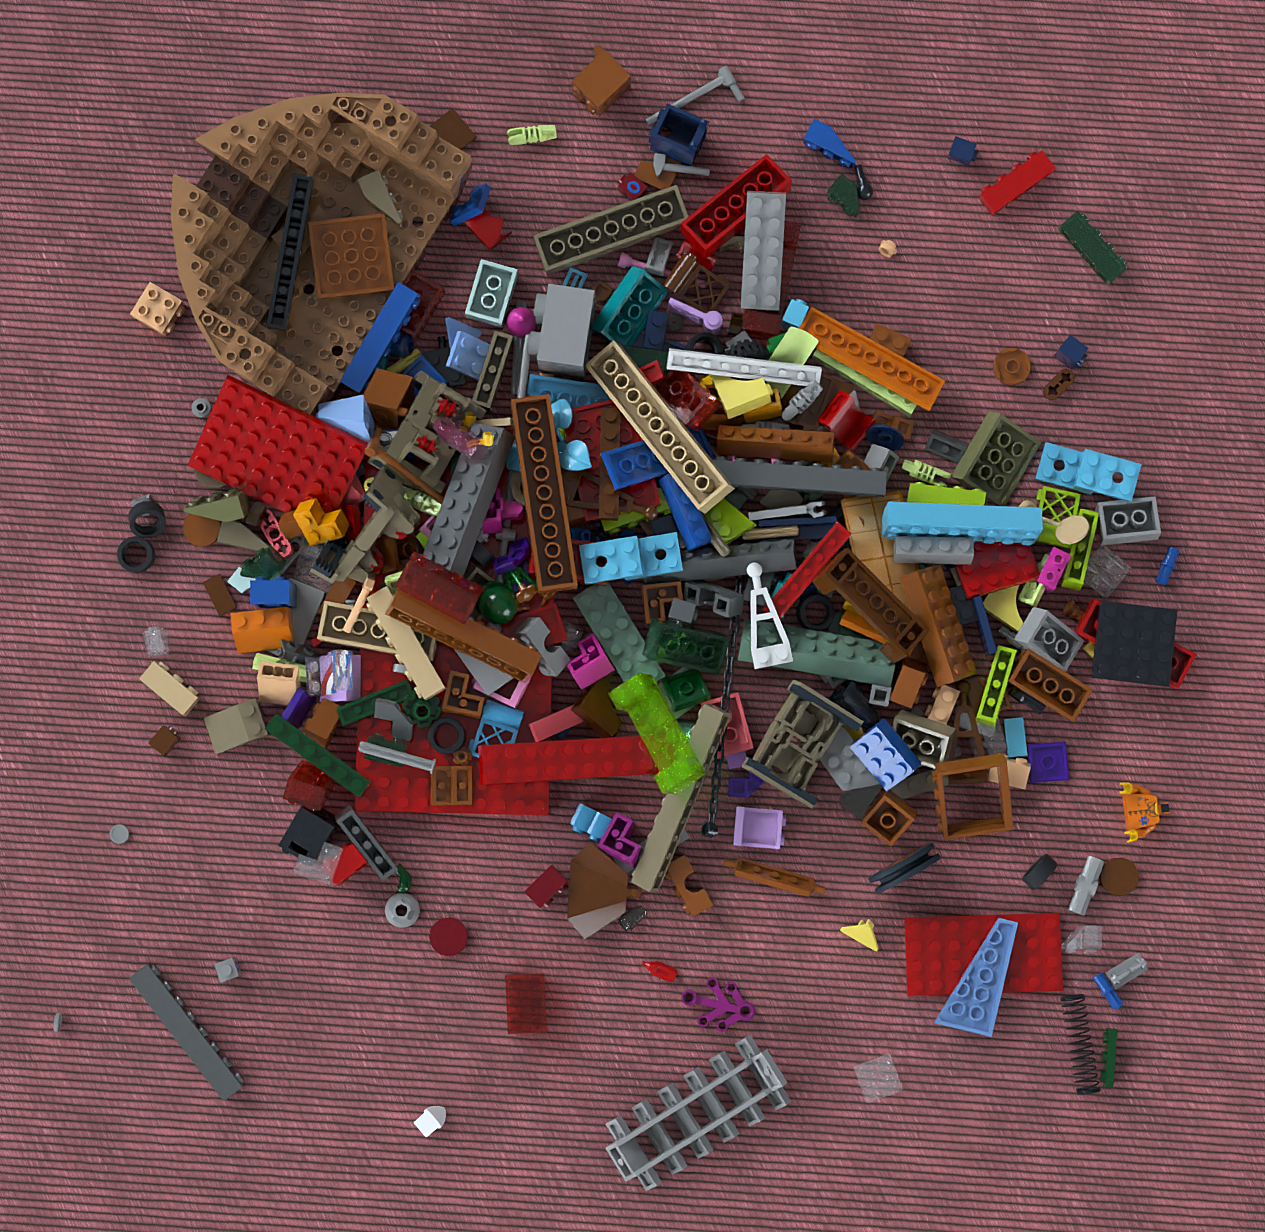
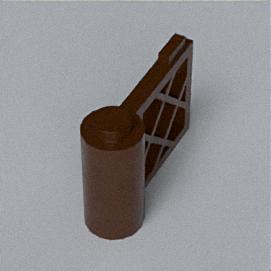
[662,252,730,313]

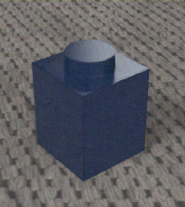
[947,136,978,166]

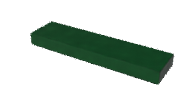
[336,679,412,727]

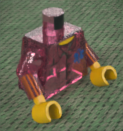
[433,412,494,458]

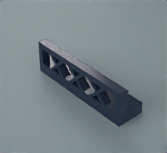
[759,516,838,542]

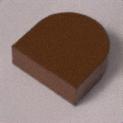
[592,279,614,303]

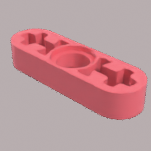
[260,509,294,559]

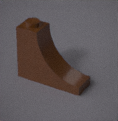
[571,665,623,738]

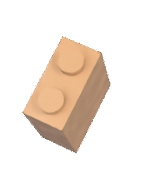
[257,661,301,705]

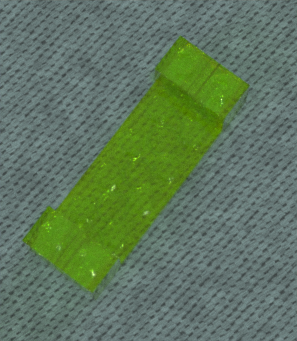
[608,673,706,794]

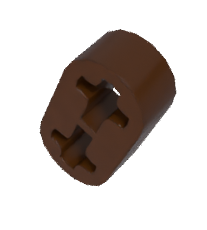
[1043,369,1075,400]

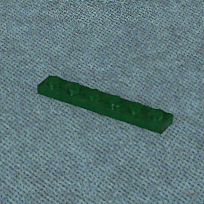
[265,713,371,797]

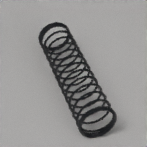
[1060,994,1101,1095]

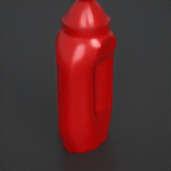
[642,961,678,982]

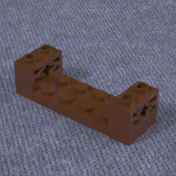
[812,547,929,663]

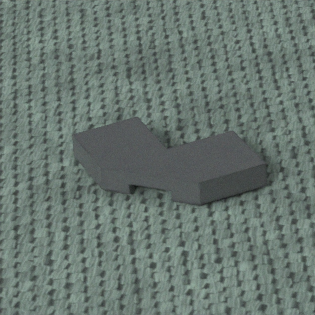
[374,698,414,741]

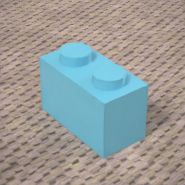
[781,299,809,330]

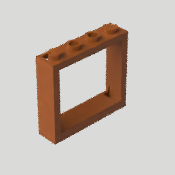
[932,753,1013,840]

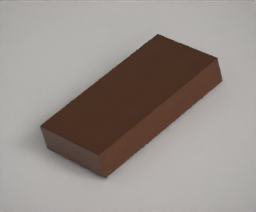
[203,574,237,617]

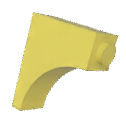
[709,374,773,419]
[983,585,1023,633]

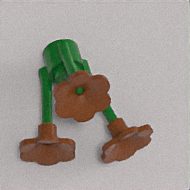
[503,567,556,615]

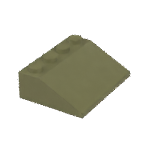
[951,411,1041,506]

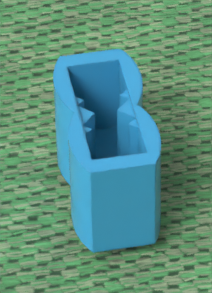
[570,803,612,843]

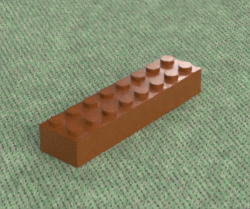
[385,585,542,683]

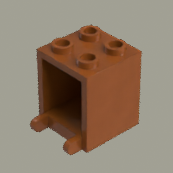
[572,45,631,117]
[364,369,415,430]

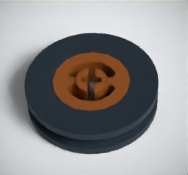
[868,842,941,894]

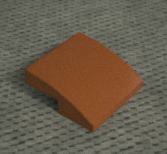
[431,766,472,805]

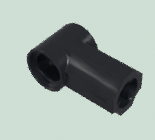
[1008,686,1046,714]

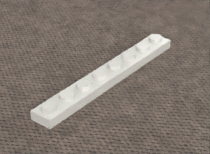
[666,348,822,386]

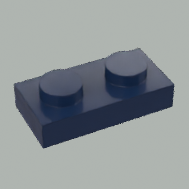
[642,310,668,352]

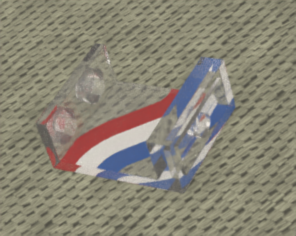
[305,650,354,696]

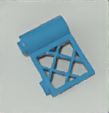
[468,700,525,758]

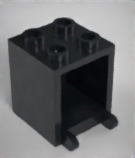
[278,800,339,866]

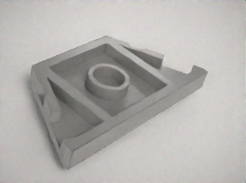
[820,726,880,791]

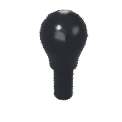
[854,165,873,200]

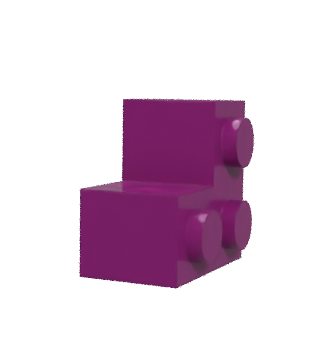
[598,812,643,868]

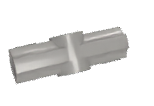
[1068,856,1105,916]

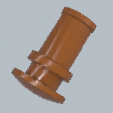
[1062,599,1084,622]

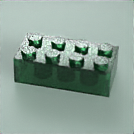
[642,618,730,675]

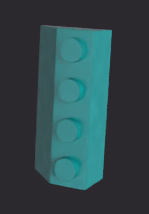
[590,266,669,352]

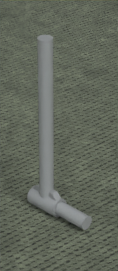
[645,65,745,126]

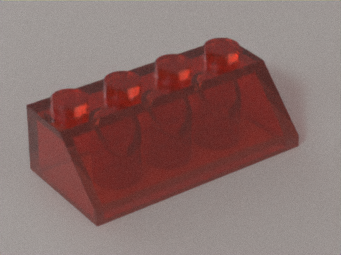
[395,552,483,624]

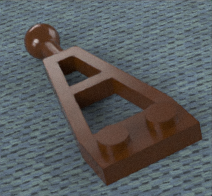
[561,469,658,520]
[948,680,988,785]

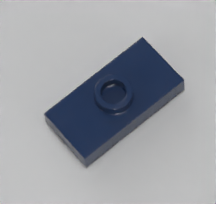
[649,514,679,536]

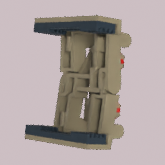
[742,680,864,809]

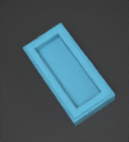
[1003,717,1028,758]

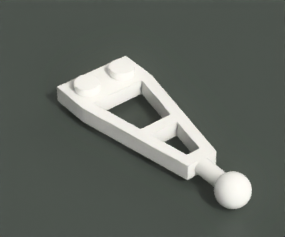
[747,562,793,669]

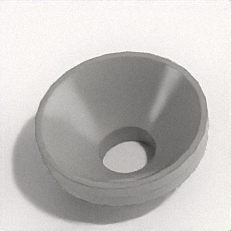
[385,893,420,928]

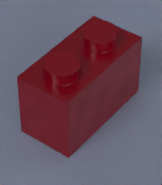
[524,865,568,908]

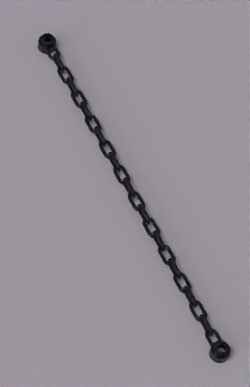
[701,536,748,838]

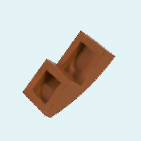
[873,411,914,440]

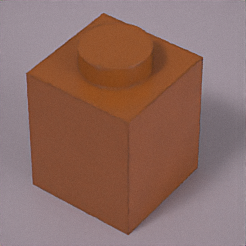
[278,510,304,540]

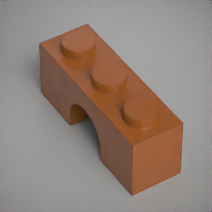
[665,855,713,916]

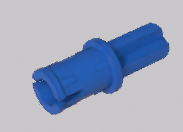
[1156,547,1180,585]
[1092,972,1123,1010]

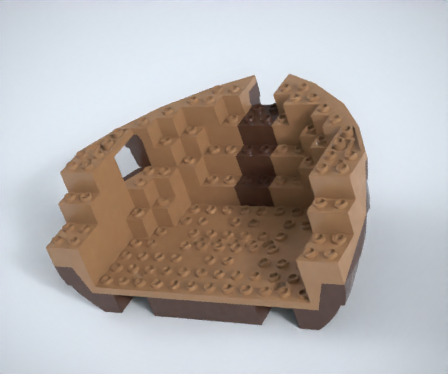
[171,93,472,417]

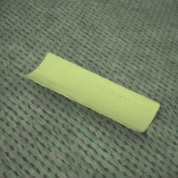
[765,326,819,399]

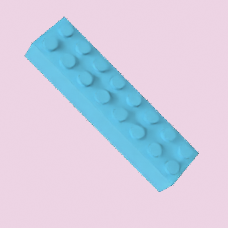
[882,502,1043,545]

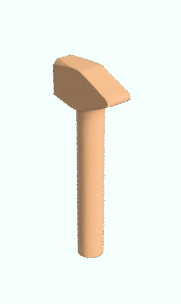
[343,576,375,633]

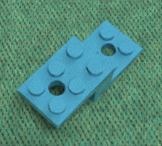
[1035,442,1142,502]
[579,532,683,584]

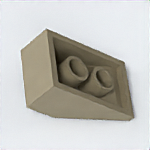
[204,698,271,755]

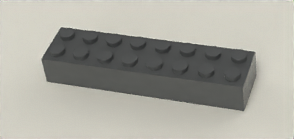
[419,422,515,580]

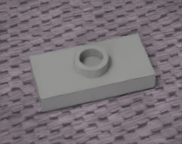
[645,237,673,276]

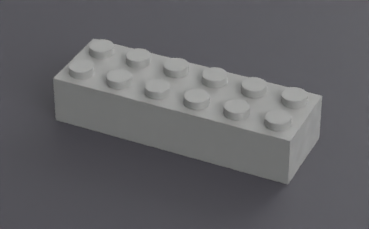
[741,191,786,310]

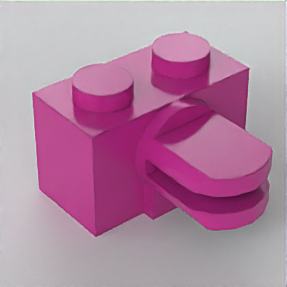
[482,488,524,534]

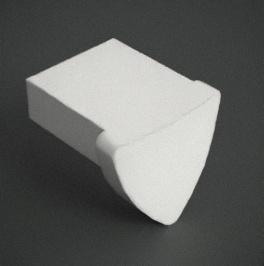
[414,1106,446,1137]

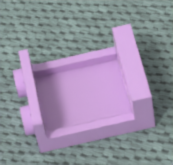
[733,807,786,849]

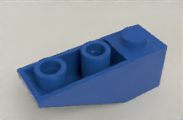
[803,119,856,168]

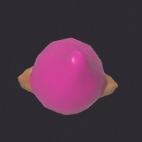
[503,307,536,338]

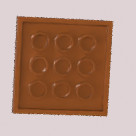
[308,213,394,299]

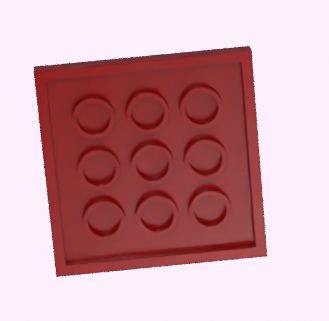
[954,541,1040,600]

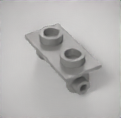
[1105,953,1148,990]

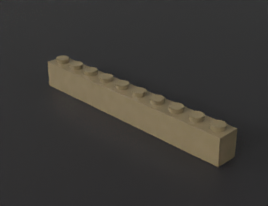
[631,704,731,892]

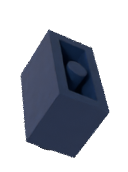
[1054,334,1089,370]

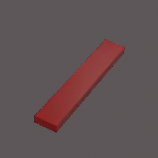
[762,522,852,619]

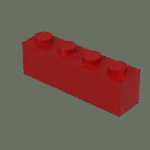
[979,150,1056,216]

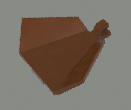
[779,372,861,432]
[567,842,642,939]

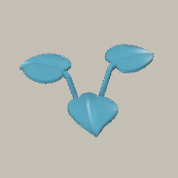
[507,399,592,472]

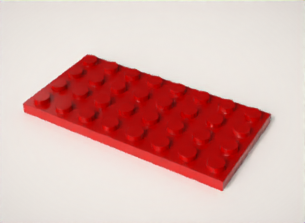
[904,913,1063,996]

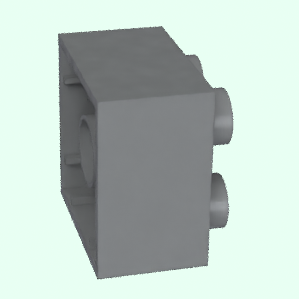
[528,284,596,379]

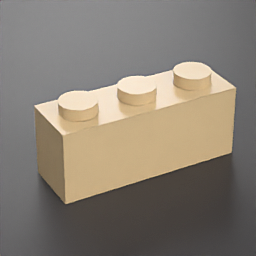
[139,661,200,716]

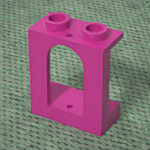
[1037,547,1071,594]

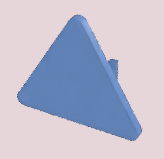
[445,317,482,351]

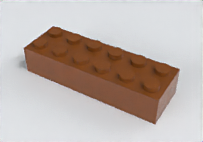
[900,564,977,687]

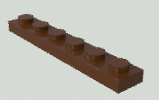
[599,408,620,521]

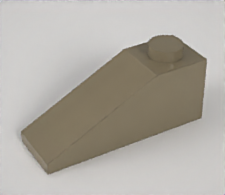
[217,519,276,556]

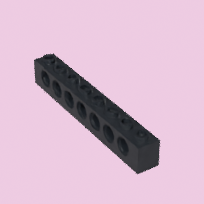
[266,173,314,331]

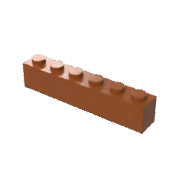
[717,425,834,462]

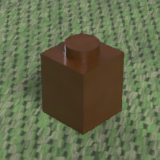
[148,726,181,756]

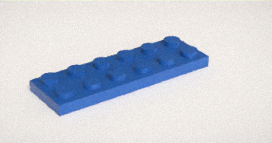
[601,423,714,490]

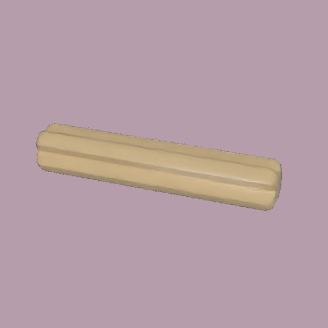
[742,525,799,540]

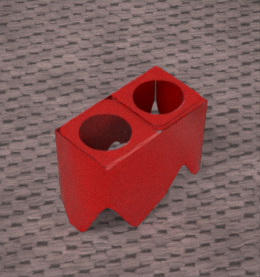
[465,204,512,251]

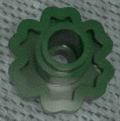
[402,689,441,728]

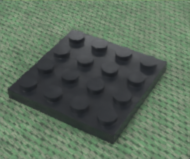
[1091,601,1178,687]

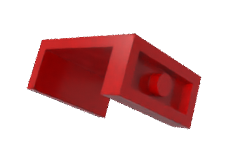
[817,390,876,451]

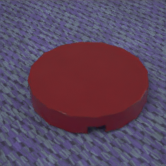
[429,917,468,956]

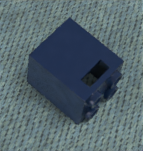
[648,103,709,166]

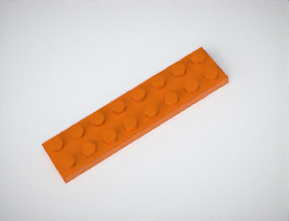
[799,307,945,411]

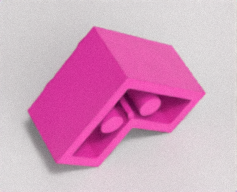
[567,633,615,690]

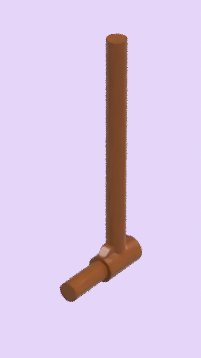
[365,428,444,505]

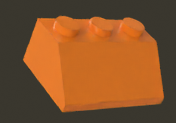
[230,607,295,654]

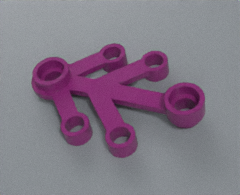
[681,977,755,1032]

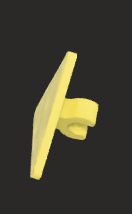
[840,919,879,951]

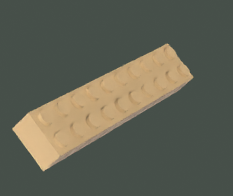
[585,340,735,513]

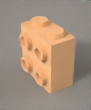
[130,282,185,336]

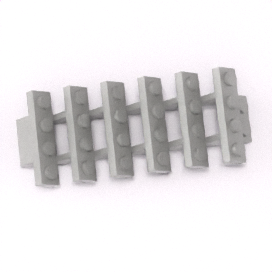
[605,1035,791,1191]

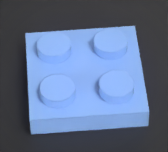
[445,331,490,381]

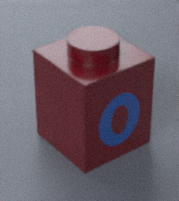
[618,172,648,201]

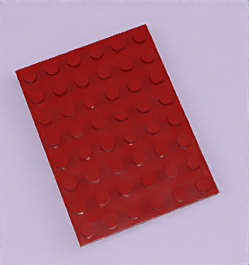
[187,375,368,513]

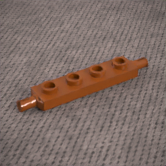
[723,857,826,897]

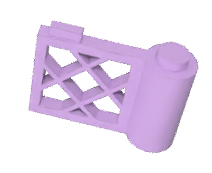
[668,298,723,336]

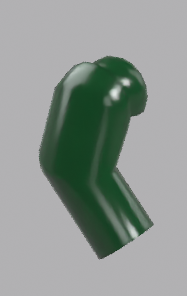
[395,863,412,893]

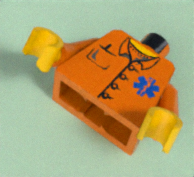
[1119,782,1169,843]

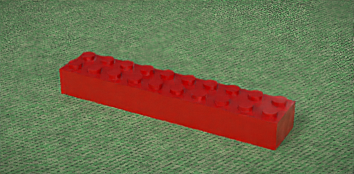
[478,734,675,785]

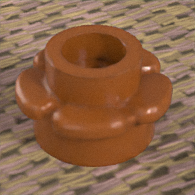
[453,747,472,766]

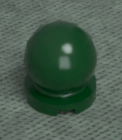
[473,580,517,624]

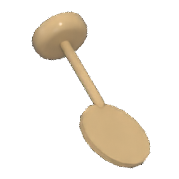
[1019,500,1089,544]

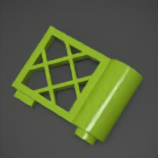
[1036,486,1081,549]

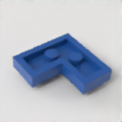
[450,183,491,226]

